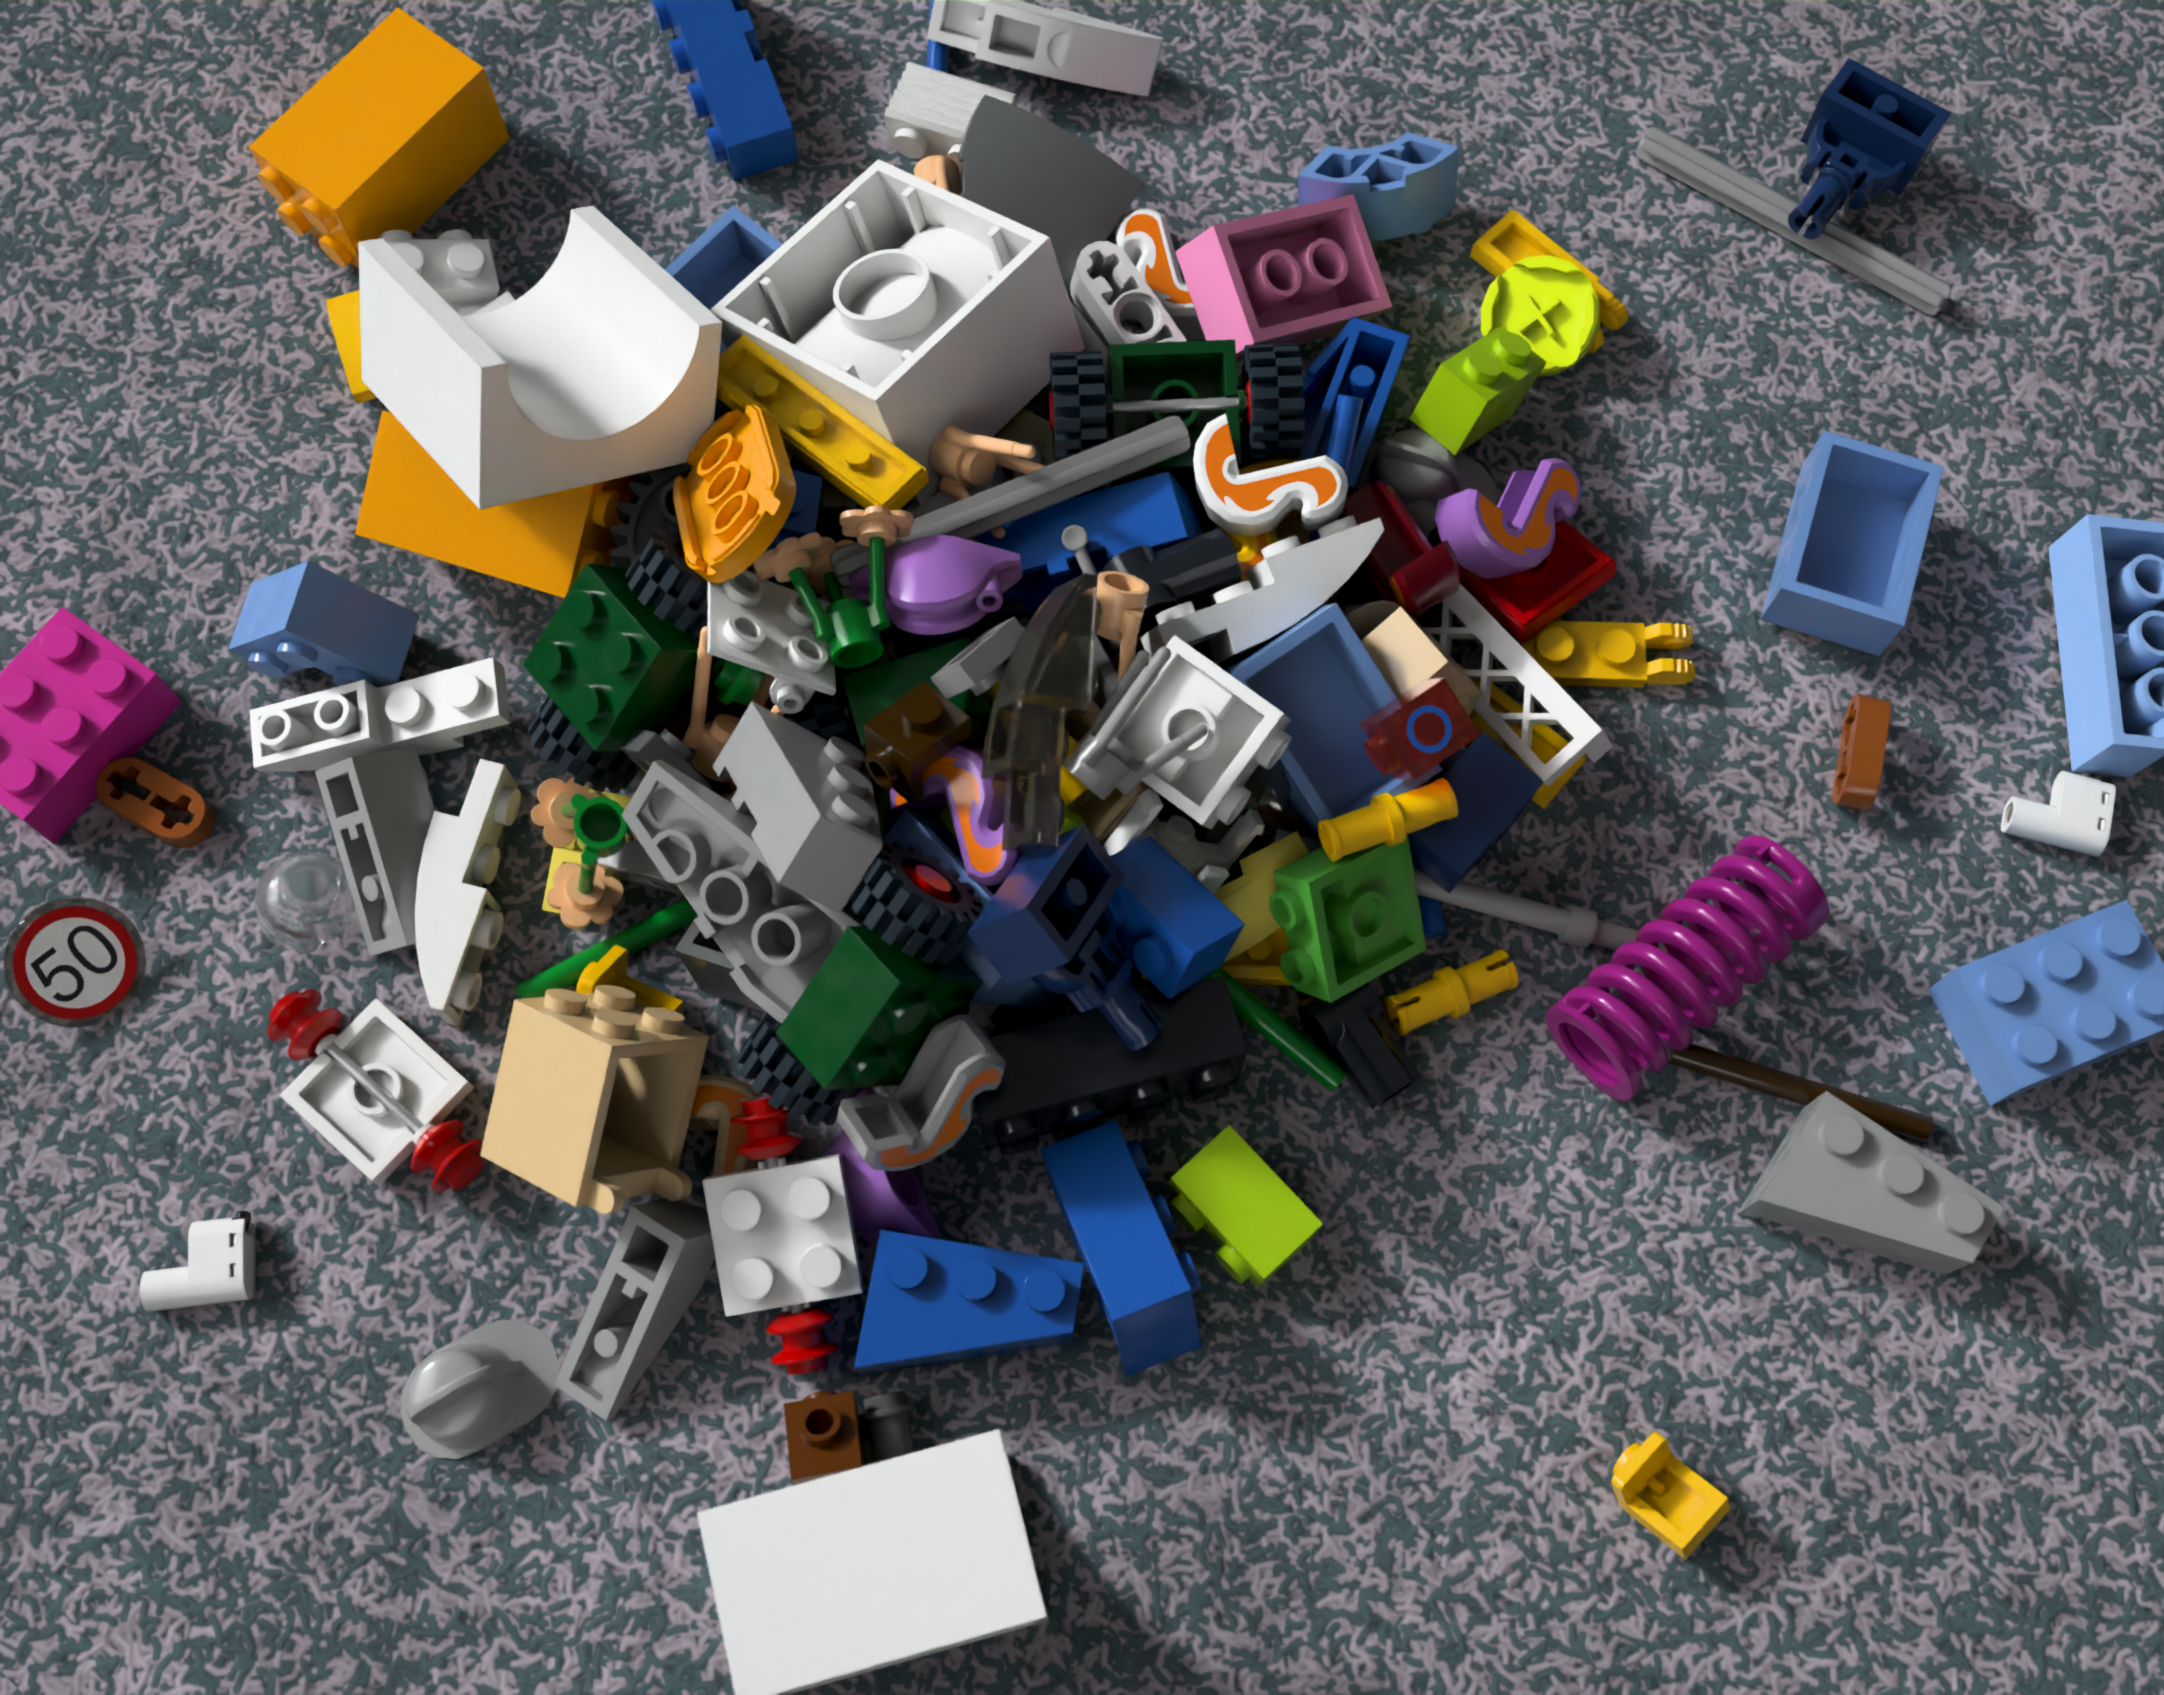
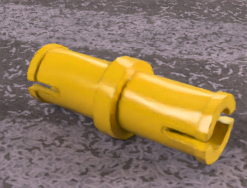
[1318,778,1458,862]
[1384,949,1519,1036]

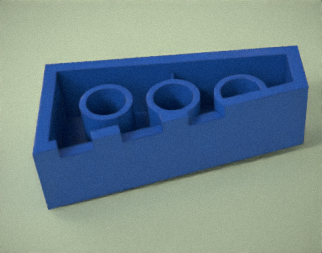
[650,0,799,181]

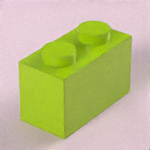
[1409,326,1547,455]
[1168,1124,1323,1288]

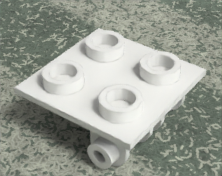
[707,570,836,714]

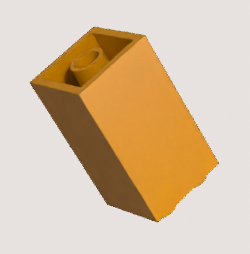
[249,7,510,269]
[355,411,639,598]

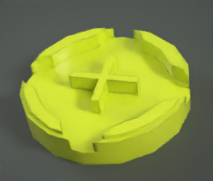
[1481,255,1600,376]

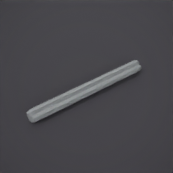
[1636,127,1952,315]
[830,416,1191,588]

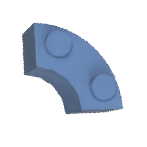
[1298,132,1459,242]

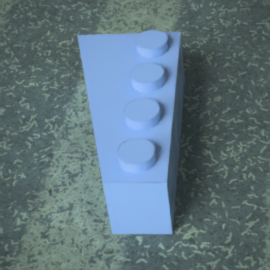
[2048,514,2164,777]

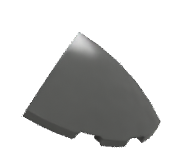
[958,94,1144,293]

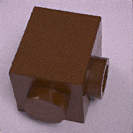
[784,1391,867,1486]

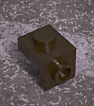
[864,682,971,803]

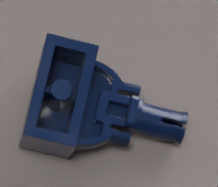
[1788,58,1951,240]
[967,824,1164,1051]

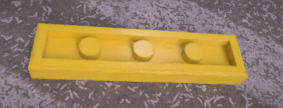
[716,335,929,511]

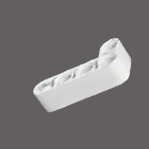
[1070,241,1243,436]

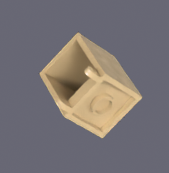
[480,985,709,1214]

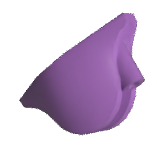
[849,535,1023,635]
[824,1087,942,1243]

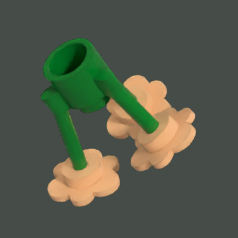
[753,505,914,668]
[531,777,638,930]

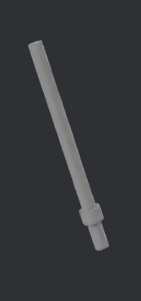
[1270,828,1639,950]

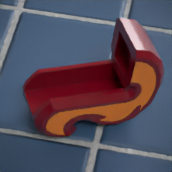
[1338,480,1461,618]

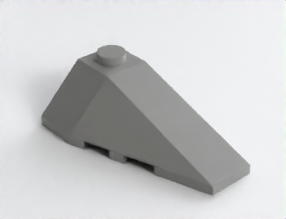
[621,760,867,1024]

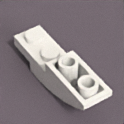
[927,0,1164,96]
[1140,515,1384,665]
[250,657,510,772]
[415,759,521,1027]

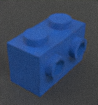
[1107,836,1245,999]

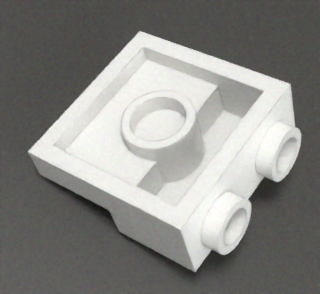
[368,229,500,316]
[1116,635,1292,829]

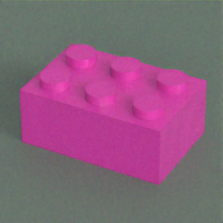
[0,607,182,844]

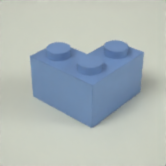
[228,561,420,688]

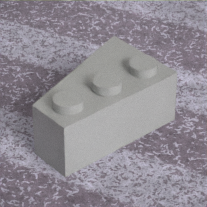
[713,701,883,913]
[1737,1091,2005,1275]

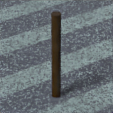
[1668,1043,1934,1142]

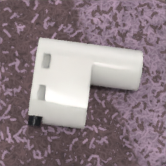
[2001,771,2116,857]
[140,1211,256,1312]

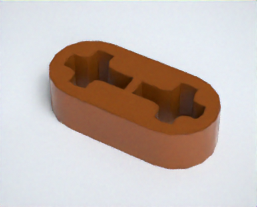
[1832,693,1891,812]
[96,757,215,848]

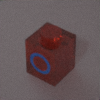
[1359,678,1480,780]

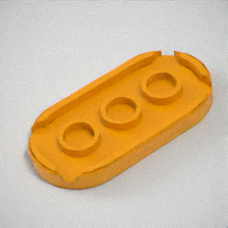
[673,404,796,584]

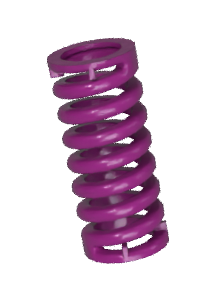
[1545,835,1830,1101]

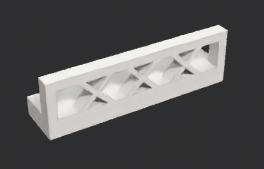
[1424,584,1613,787]

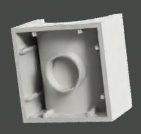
[710,159,1085,506]
[358,206,723,510]
[697,1429,1049,1695]

